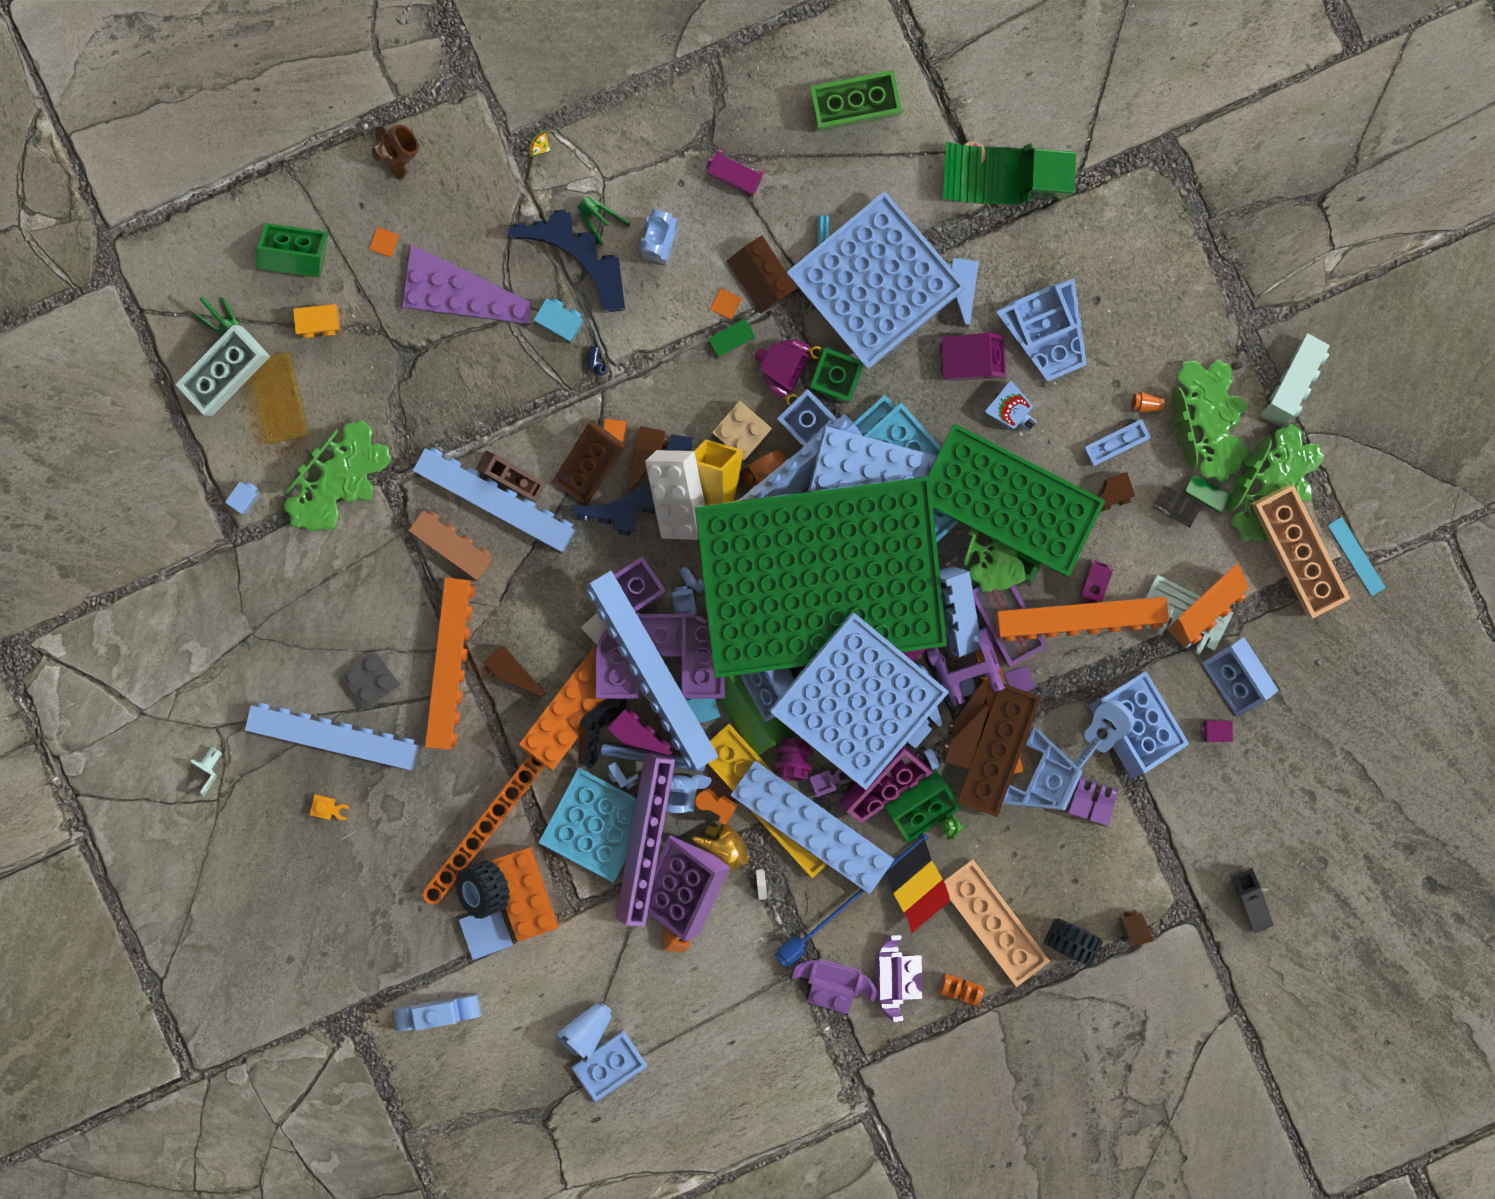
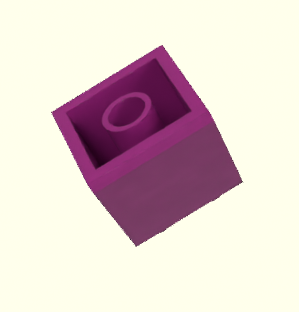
[940,332,1006,381]

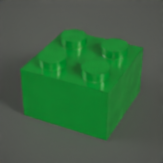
[809,347,864,404]

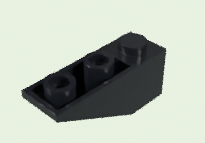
[1229,867,1274,934]

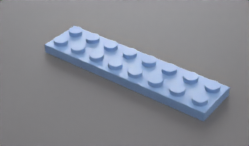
[731,761,895,894]

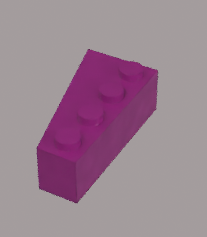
[839,745,933,823]

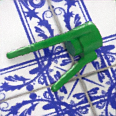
[577,196,630,245]
[194,297,240,337]

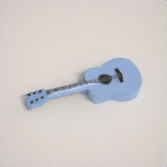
[1074,700,1135,769]

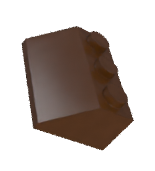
[727,235,797,314]

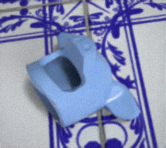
[666,774,711,814]

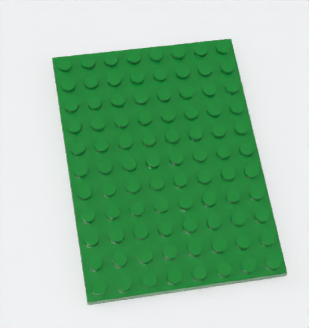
[694,476,947,678]

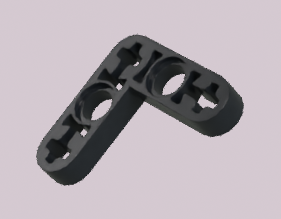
[578,699,627,768]

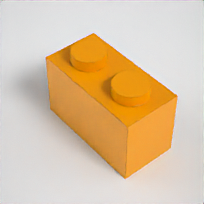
[293,304,341,339]

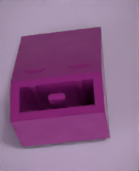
[607,709,673,755]

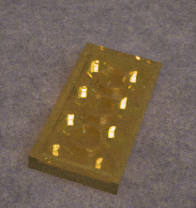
[252,352,310,445]

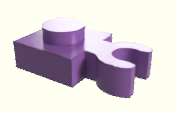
[809,769,849,797]

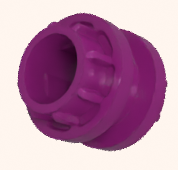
[775,739,813,781]

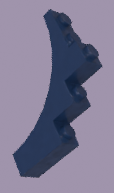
[508,210,626,313]
[573,434,693,536]

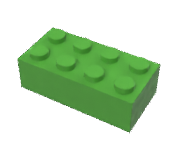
[810,70,902,132]

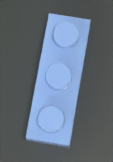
[1084,419,1151,467]

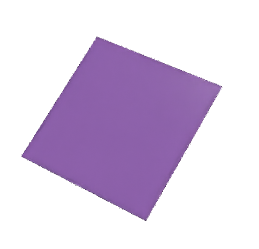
[1005,666,1035,691]

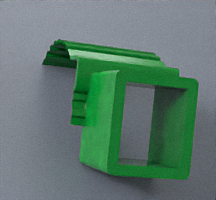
[943,142,1076,205]

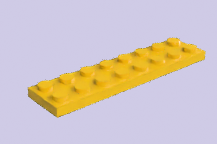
[708,724,828,878]

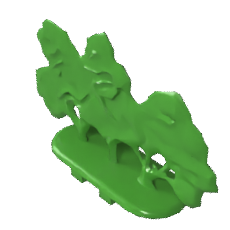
[1171,360,1249,484]
[283,420,391,531]
[1227,423,1324,543]
[964,529,1025,593]

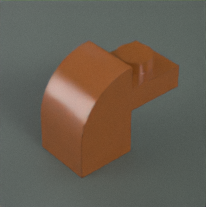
[739,448,787,491]

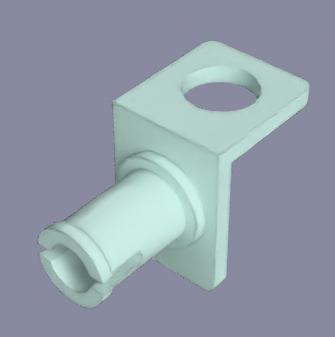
[190,747,222,797]

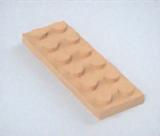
[944,859,1050,987]

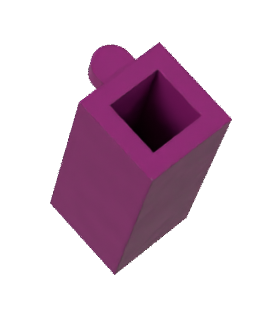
[706,149,765,197]

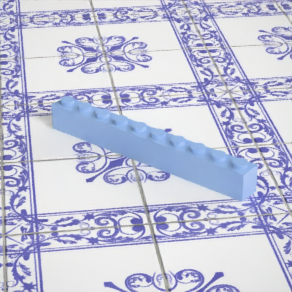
[585,571,718,771]

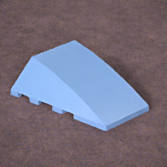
[996,278,1087,381]

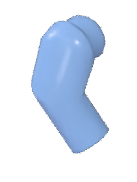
[679,566,704,593]

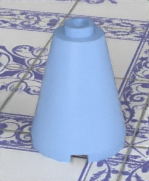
[554,1003,612,1063]

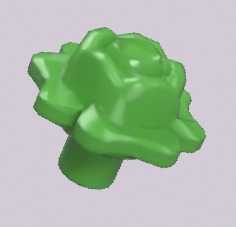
[940,815,963,840]

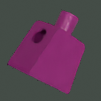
[1080,559,1113,604]

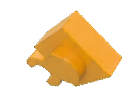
[309,794,349,820]

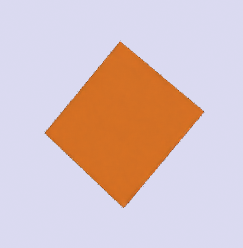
[369,227,399,257]
[710,288,742,320]

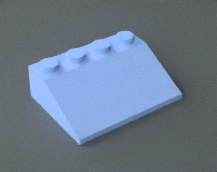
[1088,671,1189,779]

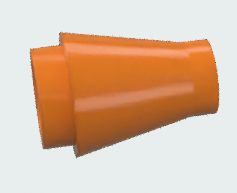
[1132,392,1165,413]

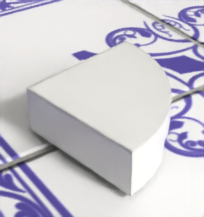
[756,869,767,900]

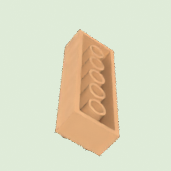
[1251,484,1350,618]

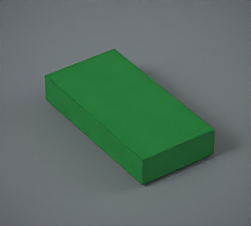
[708,318,755,358]

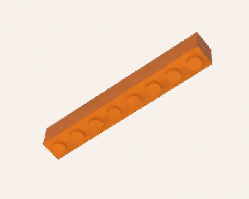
[425,578,475,750]
[994,597,1169,642]

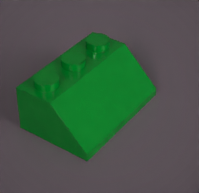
[257,223,328,278]
[883,769,961,843]

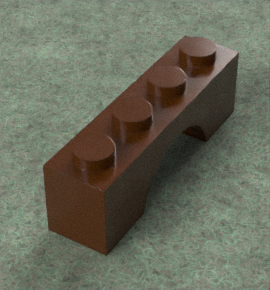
[1099,472,1135,512]

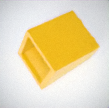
[694,439,743,505]

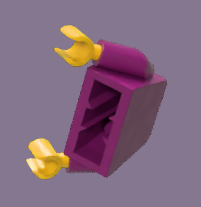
[755,339,822,406]

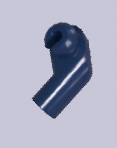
[587,346,607,376]

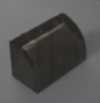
[1153,485,1202,528]

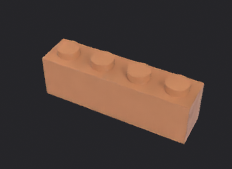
[408,510,494,581]

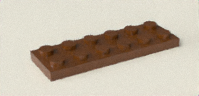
[957,683,1041,818]

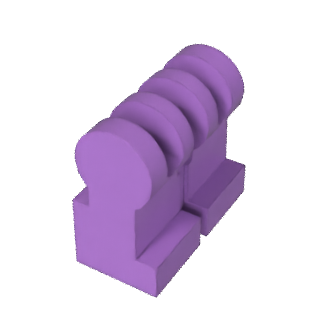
[1066,776,1118,826]

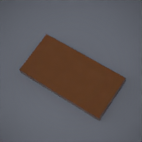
[552,420,626,506]

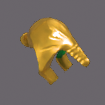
[691,823,749,873]

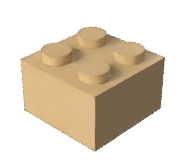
[712,401,772,462]

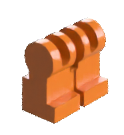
[695,789,739,825]
[937,973,984,1007]

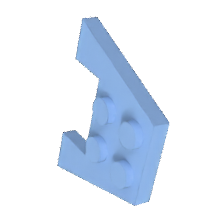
[1002,726,1083,810]

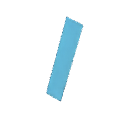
[1328,517,1386,596]

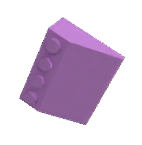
[648,836,730,941]

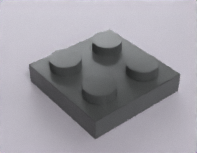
[340,650,400,709]

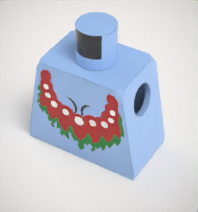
[984,380,1037,431]

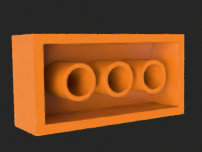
[491,846,559,942]

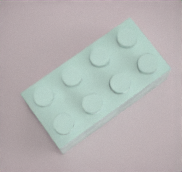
[175,325,271,416]

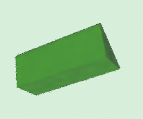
[719,675,791,755]

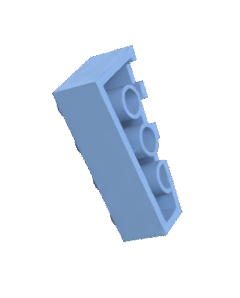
[939,566,981,657]

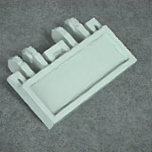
[1145,575,1233,655]

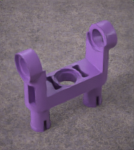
[927,628,1005,706]

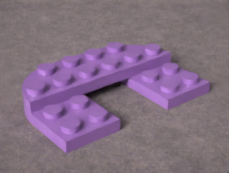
[596,613,725,699]

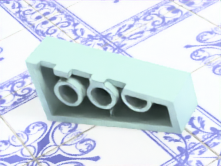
[1260,333,1330,428]

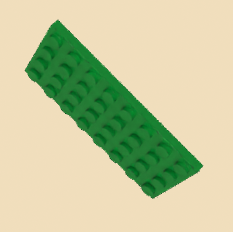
[928,423,1105,577]

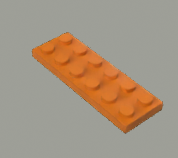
[518,646,606,771]

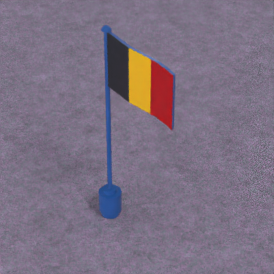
[774,834,950,967]

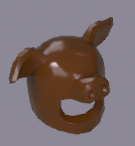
[372,125,419,180]

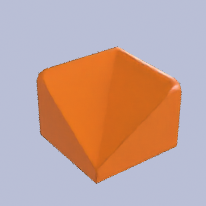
[663,927,690,953]

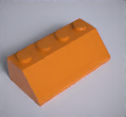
[1167,564,1249,648]

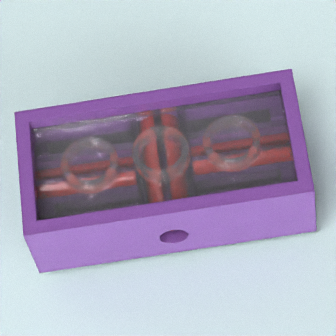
[973,585,1048,668]

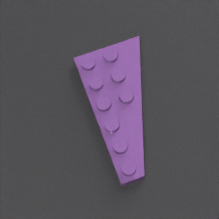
[402,244,532,324]

